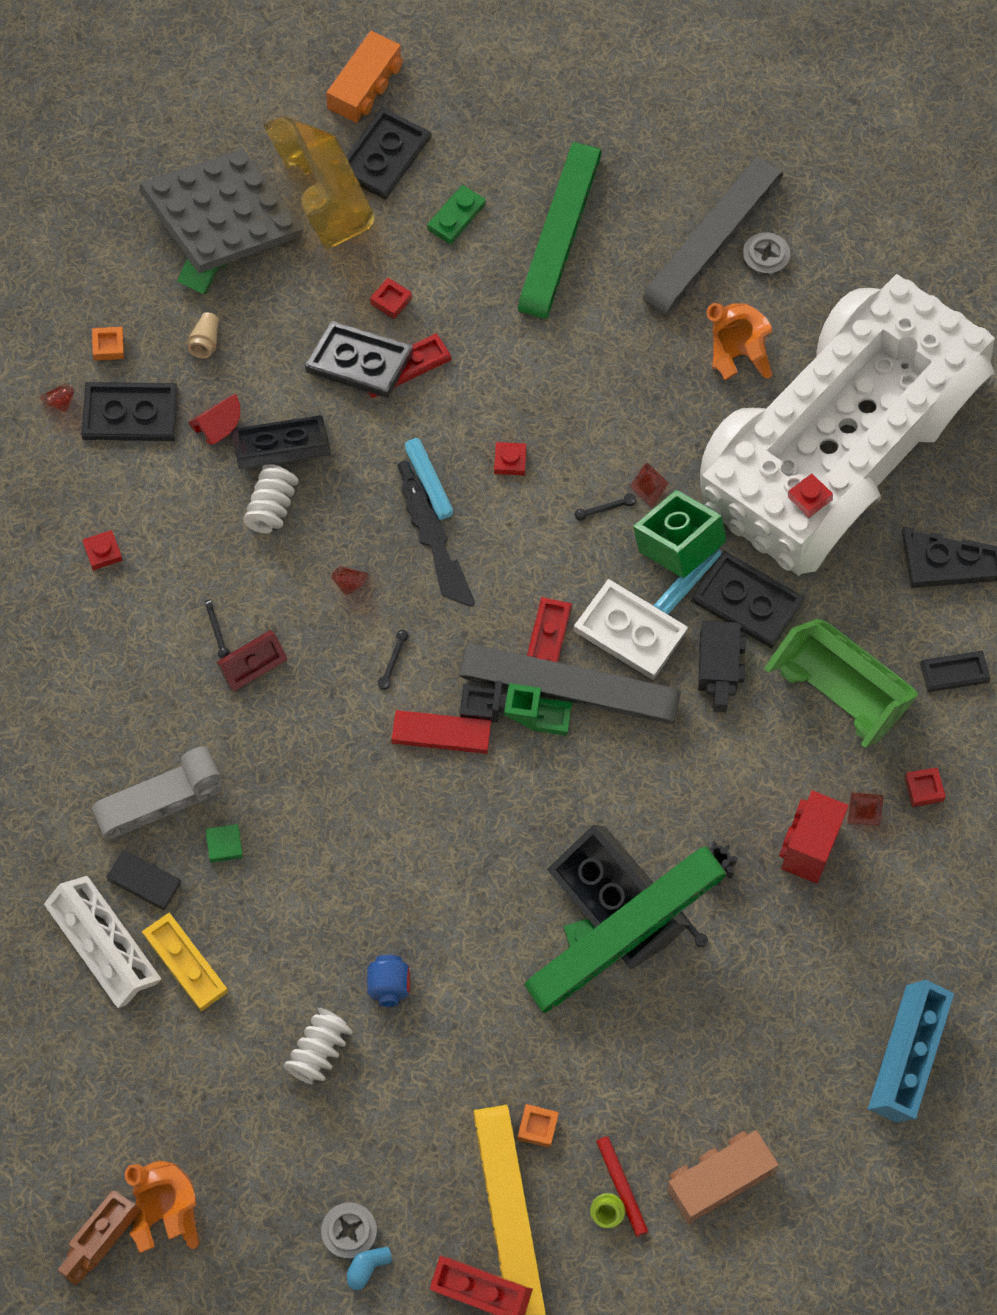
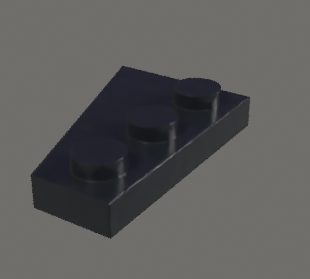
[902,526,997,588]

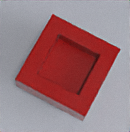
[370,278,412,319]
[494,442,526,476]
[788,473,833,518]
[82,530,123,570]
[904,767,946,807]

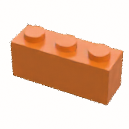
[326,31,403,123]

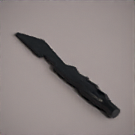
[397,461,475,606]

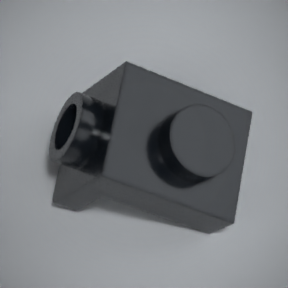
[460,681,507,723]

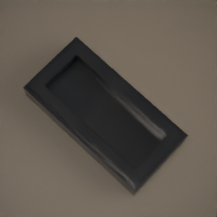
[920,650,991,693]
[107,849,181,911]

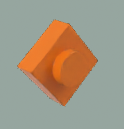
[92,327,124,361]
[517,1104,559,1148]

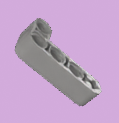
[91,746,222,839]

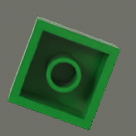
[633,490,727,579]

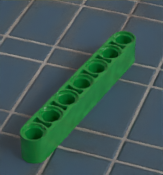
[518,142,602,319]
[524,846,727,1013]

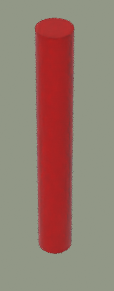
[596,1136,649,1237]

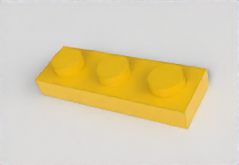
[142,913,228,1012]

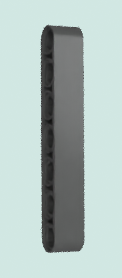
[643,157,784,316]
[458,644,681,724]

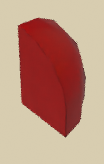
[188,393,240,445]

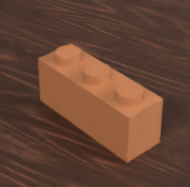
[666,1130,779,1224]

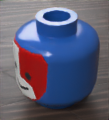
[367,955,410,1007]

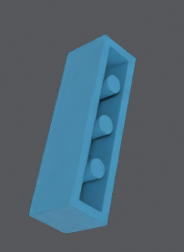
[868,980,954,1123]

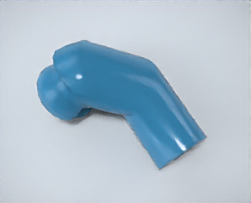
[346,1246,392,1290]

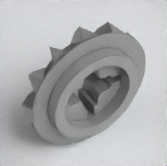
[743,232,790,277]
[321,1203,377,1260]

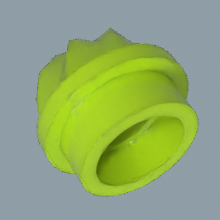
[590,1193,625,1228]

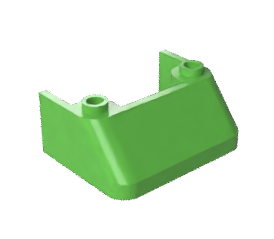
[764,619,918,748]

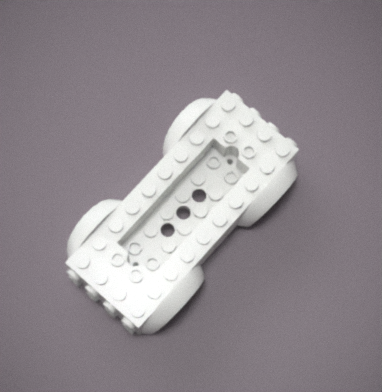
[700,274,995,576]

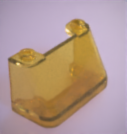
[263,116,374,250]

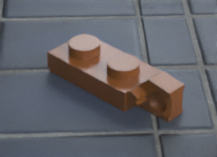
[58,1190,141,1286]

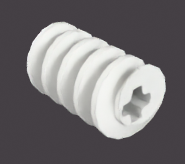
[243,464,299,534]
[284,1008,353,1085]

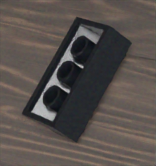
[547,825,689,969]

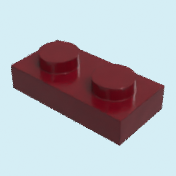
[216,630,288,691]

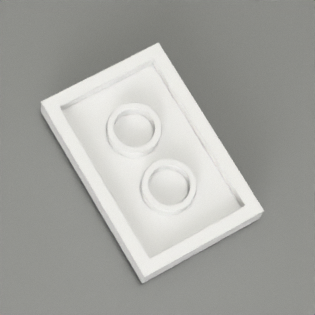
[573,579,688,680]

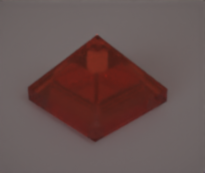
[40,383,75,412]
[630,463,669,506]
[331,566,369,595]
[847,793,884,826]

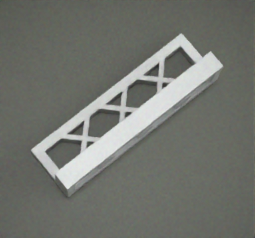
[44,876,161,1008]

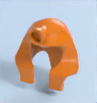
[707,303,773,380]
[125,1161,199,1253]

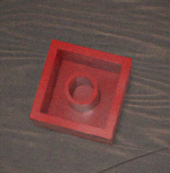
[779,790,849,884]

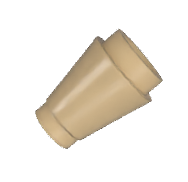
[187,312,219,359]

